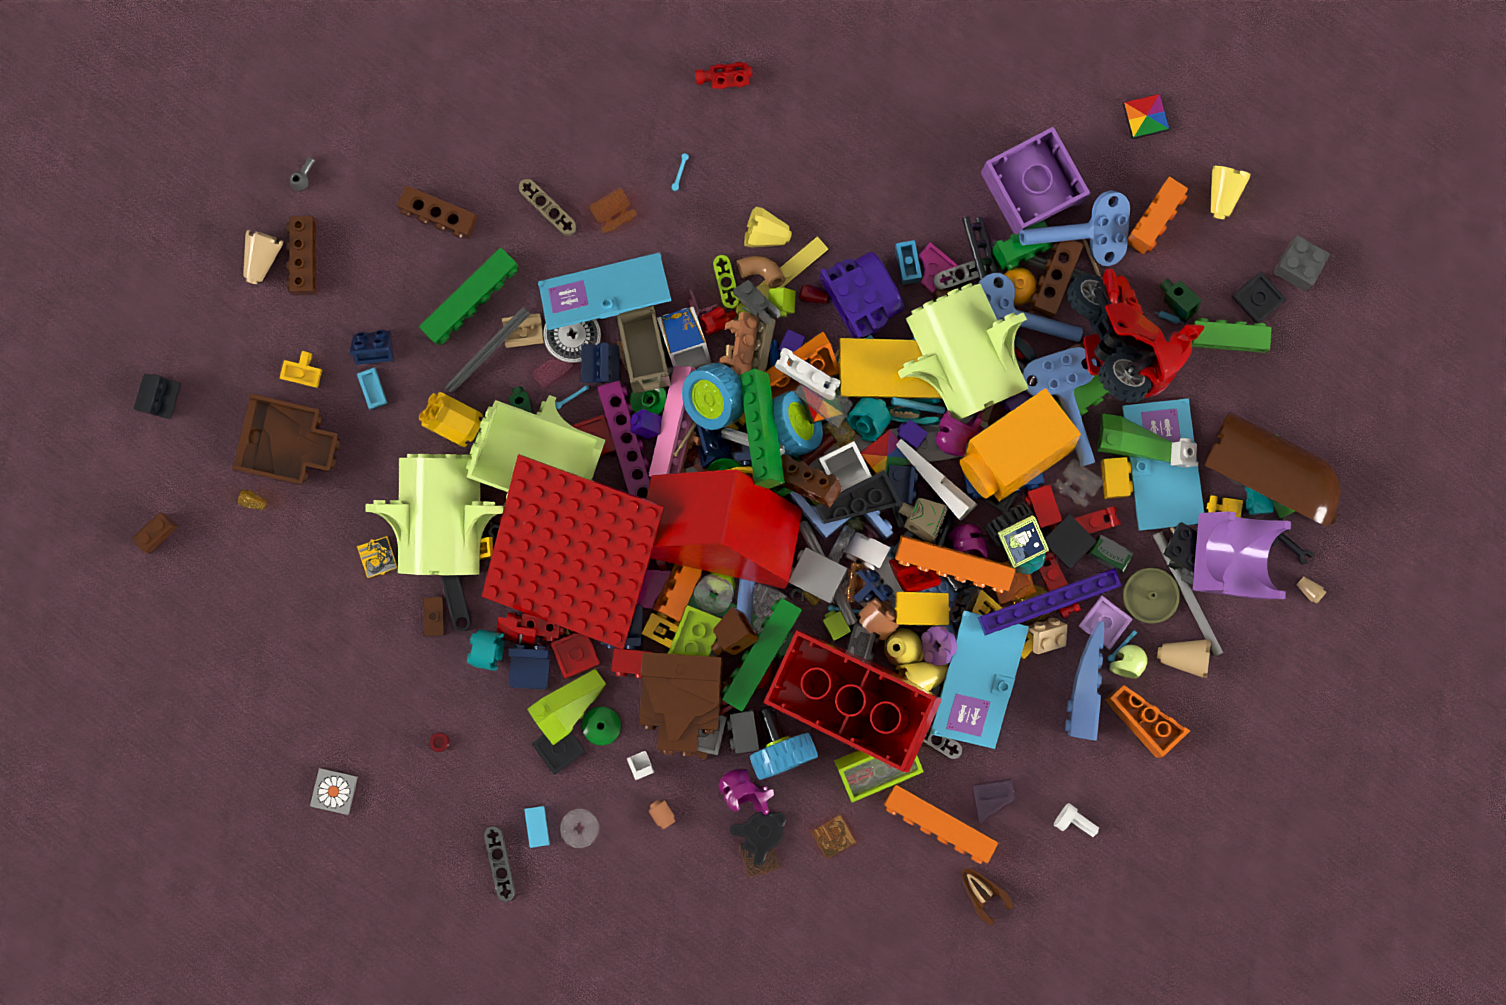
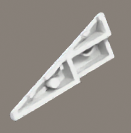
[896,439,978,520]

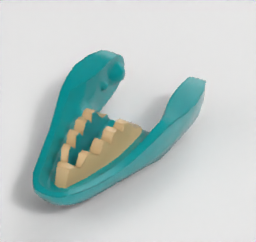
[886,398,941,426]

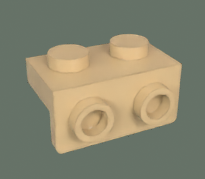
[502,314,544,348]
[1028,618,1067,654]

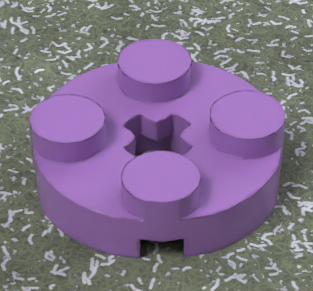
[921,626,957,666]

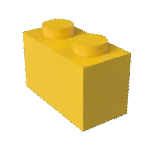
[1101,457,1133,499]

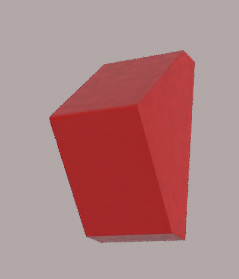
[646,469,803,589]
[763,630,942,772]

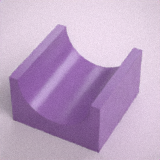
[981,127,1090,234]

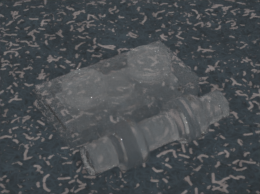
[1054,459,1104,507]

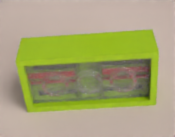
[834,750,924,802]

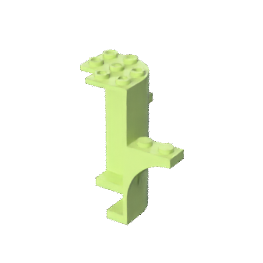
[898,283,1029,421]
[466,395,605,511]
[366,454,503,575]

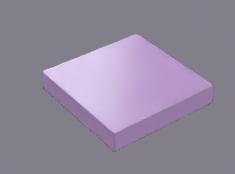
[1078,596,1132,650]

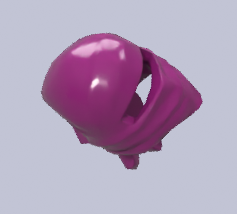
[935,410,985,456]
[948,523,988,559]
[718,769,774,815]

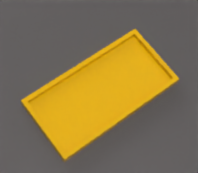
[839,338,942,399]

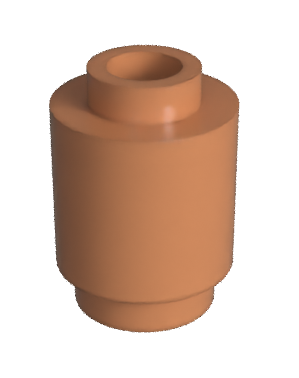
[649,799,675,830]

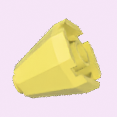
[744,207,792,248]

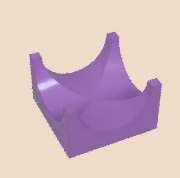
[1193,511,1291,599]

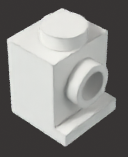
[1171,438,1198,468]

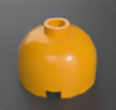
[1004,268,1037,306]

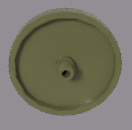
[1122,568,1180,624]

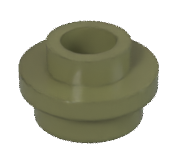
[847,517,866,532]

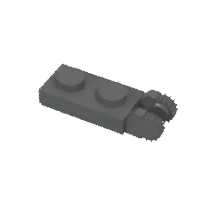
[733,280,781,324]

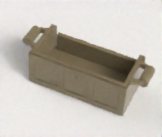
[617,306,671,393]

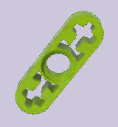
[713,255,739,310]

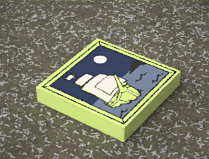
[998,515,1049,568]

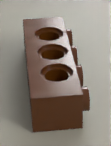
[397,185,478,239]
[1031,240,1084,317]

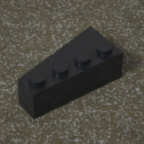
[813,470,902,524]

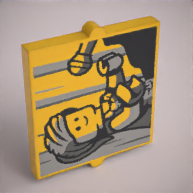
[357,536,398,578]

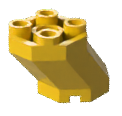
[419,392,483,448]

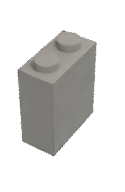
[789,547,849,604]

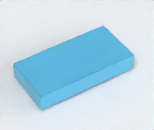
[357,367,388,410]
[524,806,550,848]

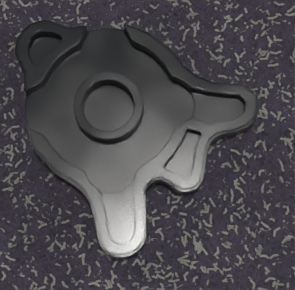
[730,812,786,865]

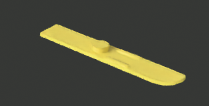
[736,236,828,315]

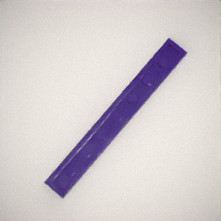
[978,568,1122,636]

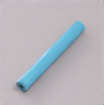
[891,397,945,414]

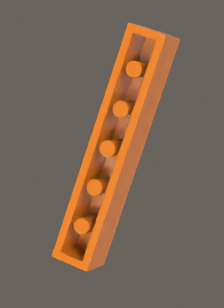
[895,535,1016,593]
[884,784,998,864]

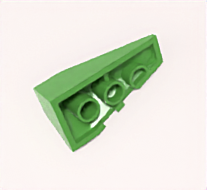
[1097,413,1173,463]

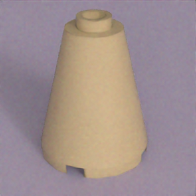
[243,230,284,284]
[1157,639,1211,678]

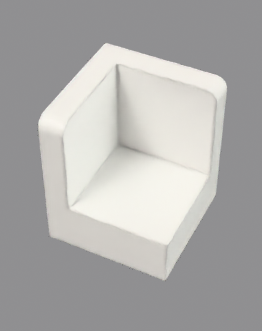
[627,751,654,780]

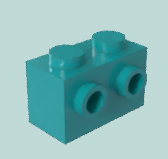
[1245,486,1273,515]

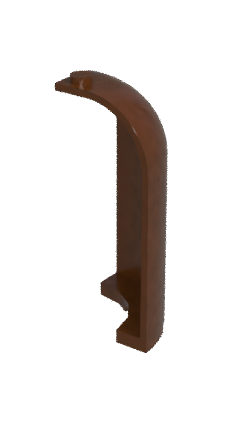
[1204,412,1341,527]

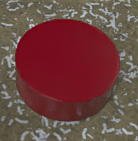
[429,733,450,752]

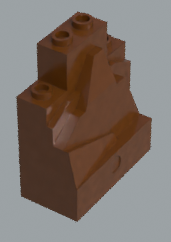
[232,393,341,486]
[639,652,724,756]

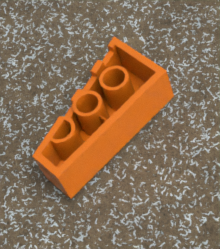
[1127,176,1188,255]
[766,332,839,399]
[652,564,702,621]
[1104,685,1190,758]

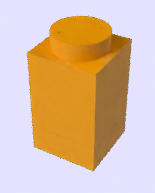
[960,388,1081,502]

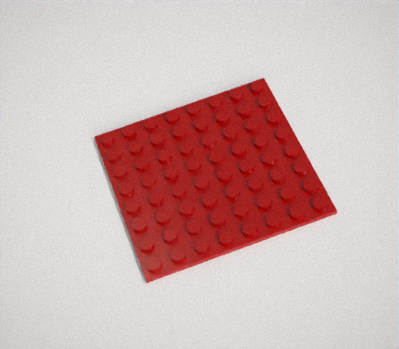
[482,454,664,649]

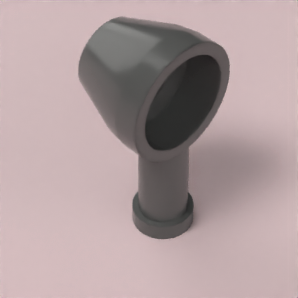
[289,157,316,191]

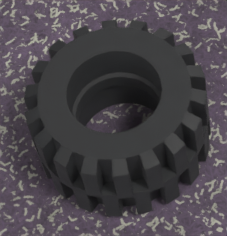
[985,502,1038,547]

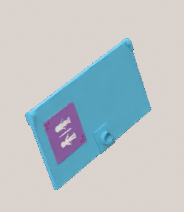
[538,252,671,330]
[1122,398,1204,531]
[930,610,1029,749]

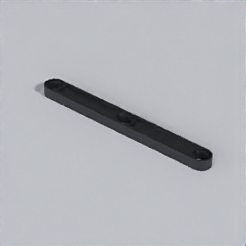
[440,575,471,632]

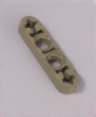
[519,179,577,236]

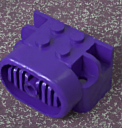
[819,251,905,339]

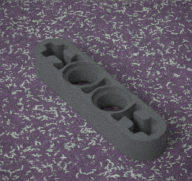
[484,826,515,902]

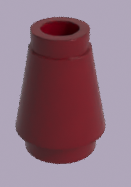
[799,284,828,304]

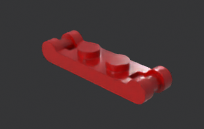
[1050,506,1121,534]
[1038,550,1081,619]

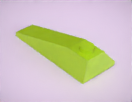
[527,669,607,745]

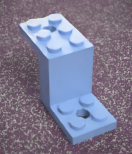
[788,491,893,540]

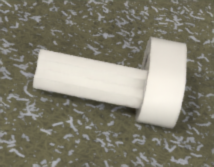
[1054,803,1099,837]

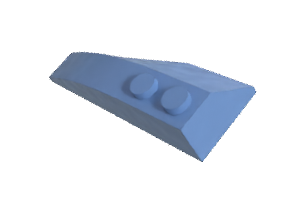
[1065,621,1105,740]

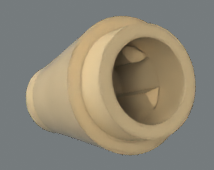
[1297,577,1327,604]

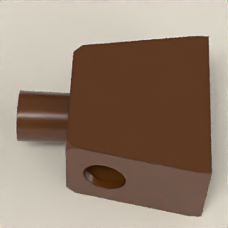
[711,607,759,655]

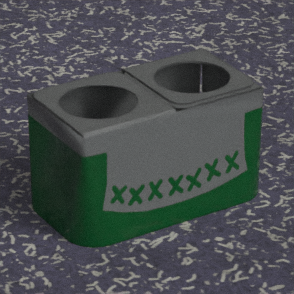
[1087,535,1134,574]

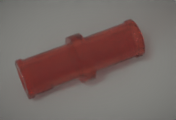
[799,433,836,466]

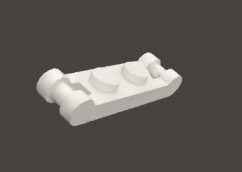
[775,348,840,400]

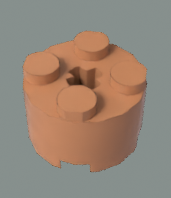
[857,597,899,640]

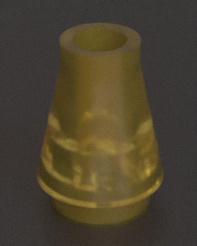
[237,489,267,511]

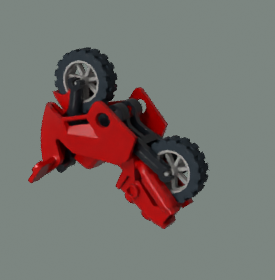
[1067,268,1204,403]

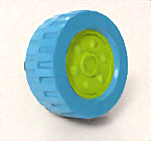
[682,363,744,430]
[773,391,823,458]
[750,706,818,780]

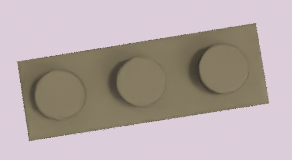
[751,318,776,372]

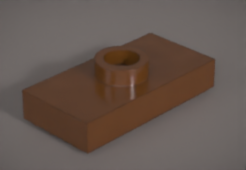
[423,597,445,636]

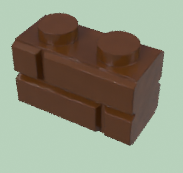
[131,512,178,554]

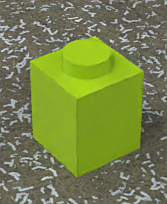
[768,287,796,317]
[823,610,851,641]

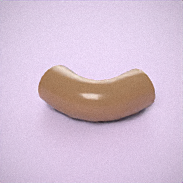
[736,256,786,288]

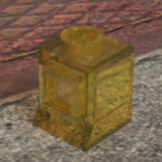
[826,415,855,448]

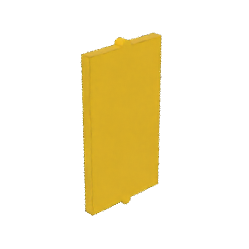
[895,592,950,625]

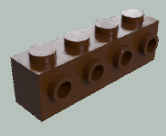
[287,216,317,295]
[780,454,843,508]

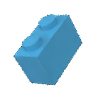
[894,240,922,285]

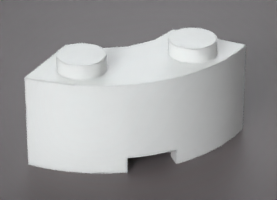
[844,532,890,570]

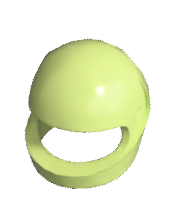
[1110,645,1147,678]

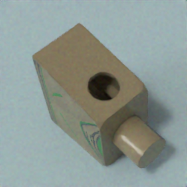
[898,498,948,543]

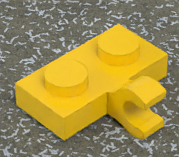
[280,351,322,388]

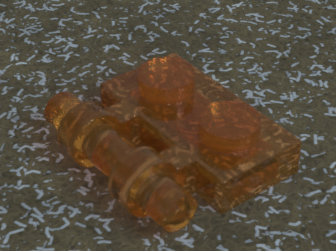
[589,188,637,234]
[845,562,867,602]

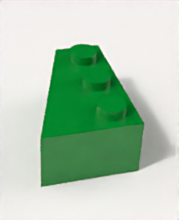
[992,221,1054,271]

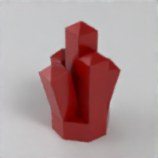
[699,306,738,335]

